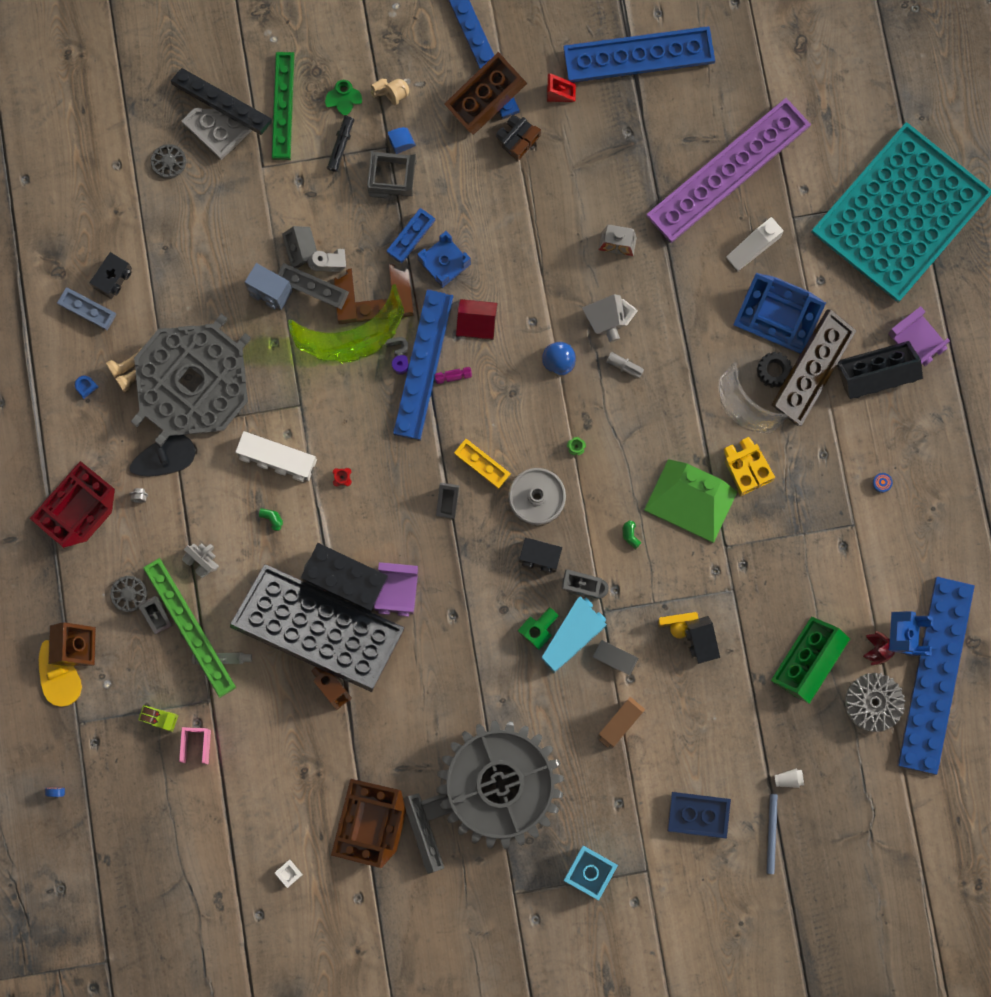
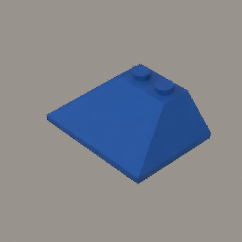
[733,273,826,354]

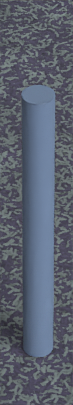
[767,794,778,874]

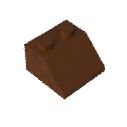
[48,622,96,666]

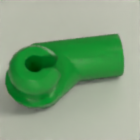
[259,508,283,531]
[622,520,642,550]

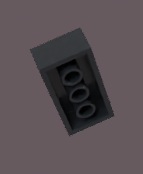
[301,543,388,612]

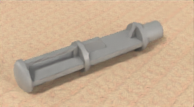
[192,652,252,665]

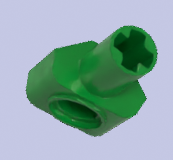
[517,607,559,650]

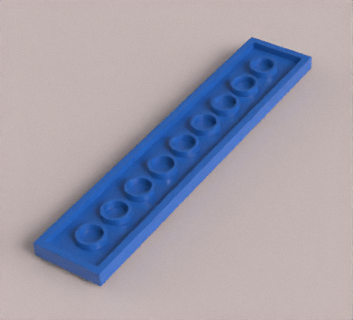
[898,577,975,775]

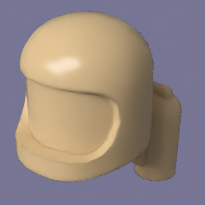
[371,79,409,106]

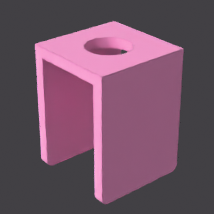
[179,727,211,764]

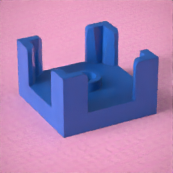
[417,231,471,288]
[889,611,933,656]

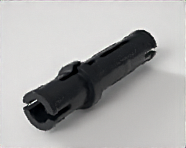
[326,116,355,172]

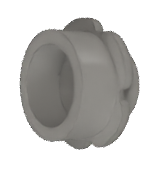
[129,488,148,503]

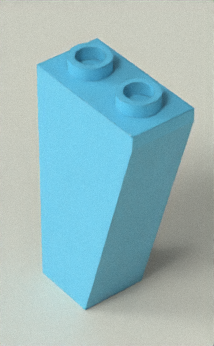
[541,596,607,673]

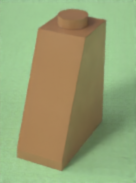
[598,697,645,748]

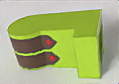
[138,705,179,732]

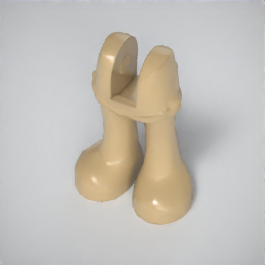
[106,348,142,393]

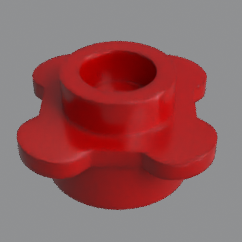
[333,468,352,487]

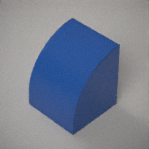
[387,127,416,154]

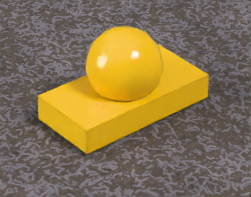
[658,612,698,639]

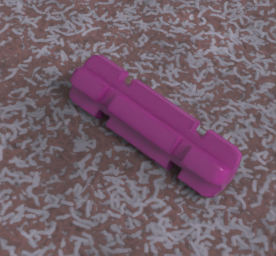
[435,367,472,384]

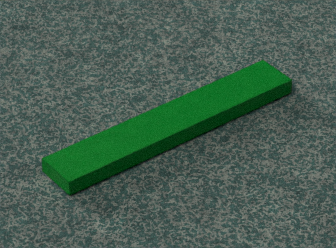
[272,52,295,160]

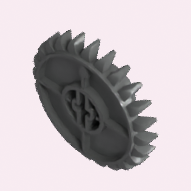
[436,720,564,849]

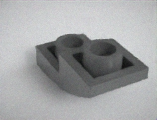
[593,640,639,675]

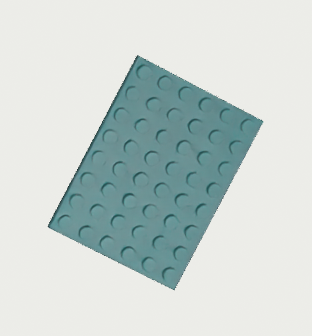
[811,122,991,303]

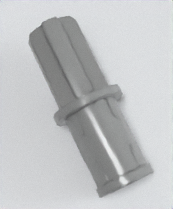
[606,352,644,378]

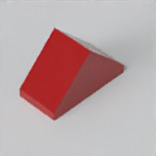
[547,73,576,102]

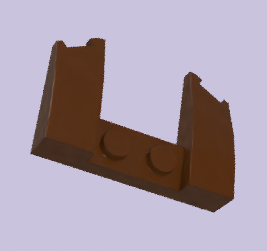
[334,264,414,324]

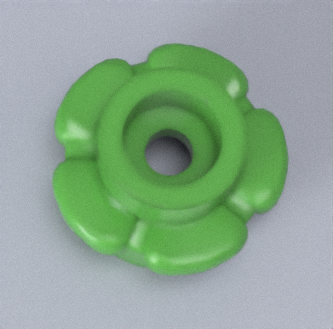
[567,437,586,455]

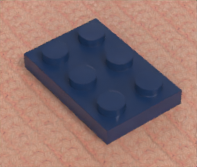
[667,792,731,839]

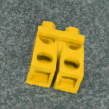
[723,437,775,497]

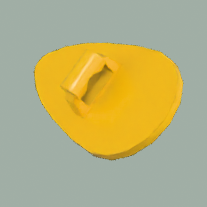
[39,640,82,707]

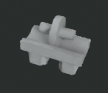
[182,543,219,578]

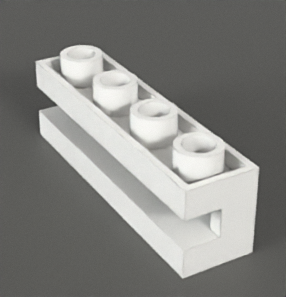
[236,431,317,482]

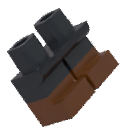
[496,115,541,161]

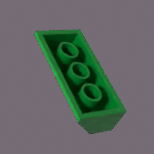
[771,616,850,704]

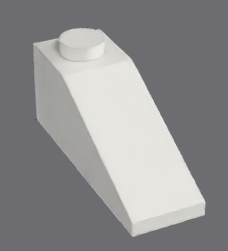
[726,217,783,271]

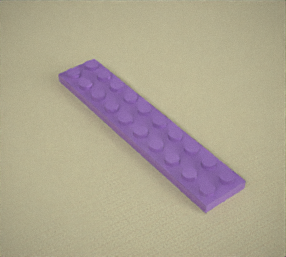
[647,98,811,243]

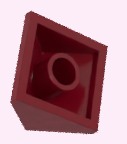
[456,299,498,340]

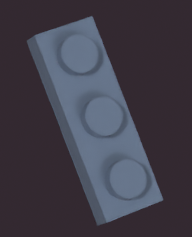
[57,287,117,331]

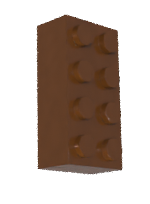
[444,52,528,135]

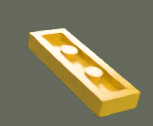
[454,439,511,489]

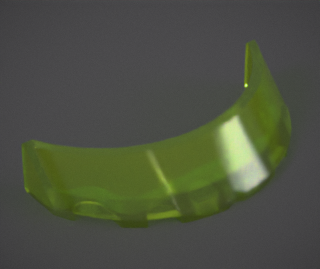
[288,284,404,363]

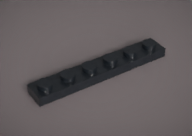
[171,68,272,135]

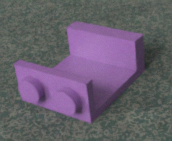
[888,306,950,367]
[374,562,418,617]

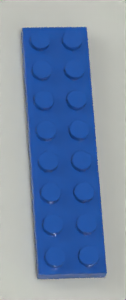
[563,26,715,82]

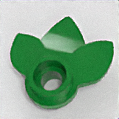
[325,80,362,116]

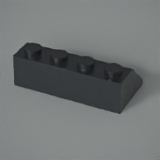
[837,341,923,399]

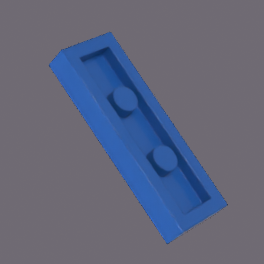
[386,208,436,264]

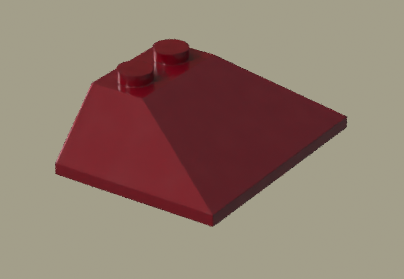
[29,461,115,548]

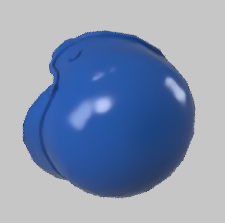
[542,342,576,375]

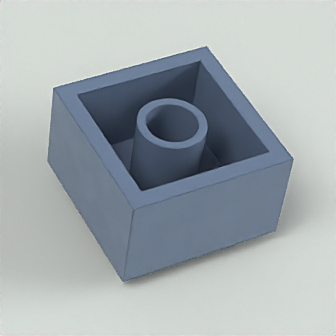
[245,263,293,310]

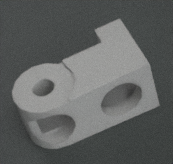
[308,249,346,272]

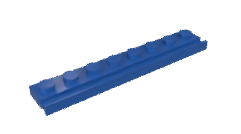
[393,289,454,441]

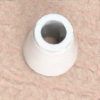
[775,768,804,788]

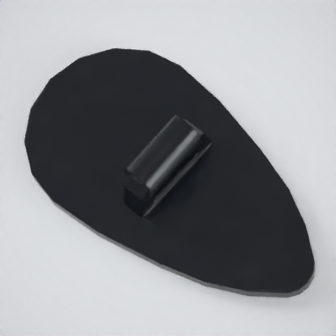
[129,435,195,477]

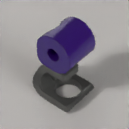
[386,337,409,375]

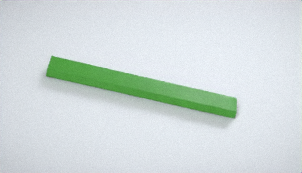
[143,558,236,698]

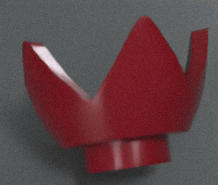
[863,631,895,666]

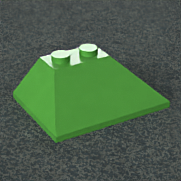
[644,459,738,543]

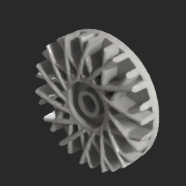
[509,468,566,526]
[845,673,905,732]

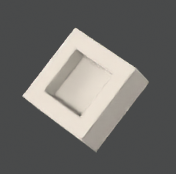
[621,299,638,326]
[275,860,303,888]

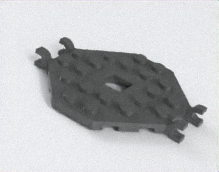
[131,313,251,447]

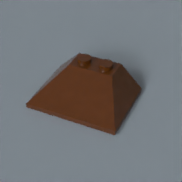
[331,779,406,868]

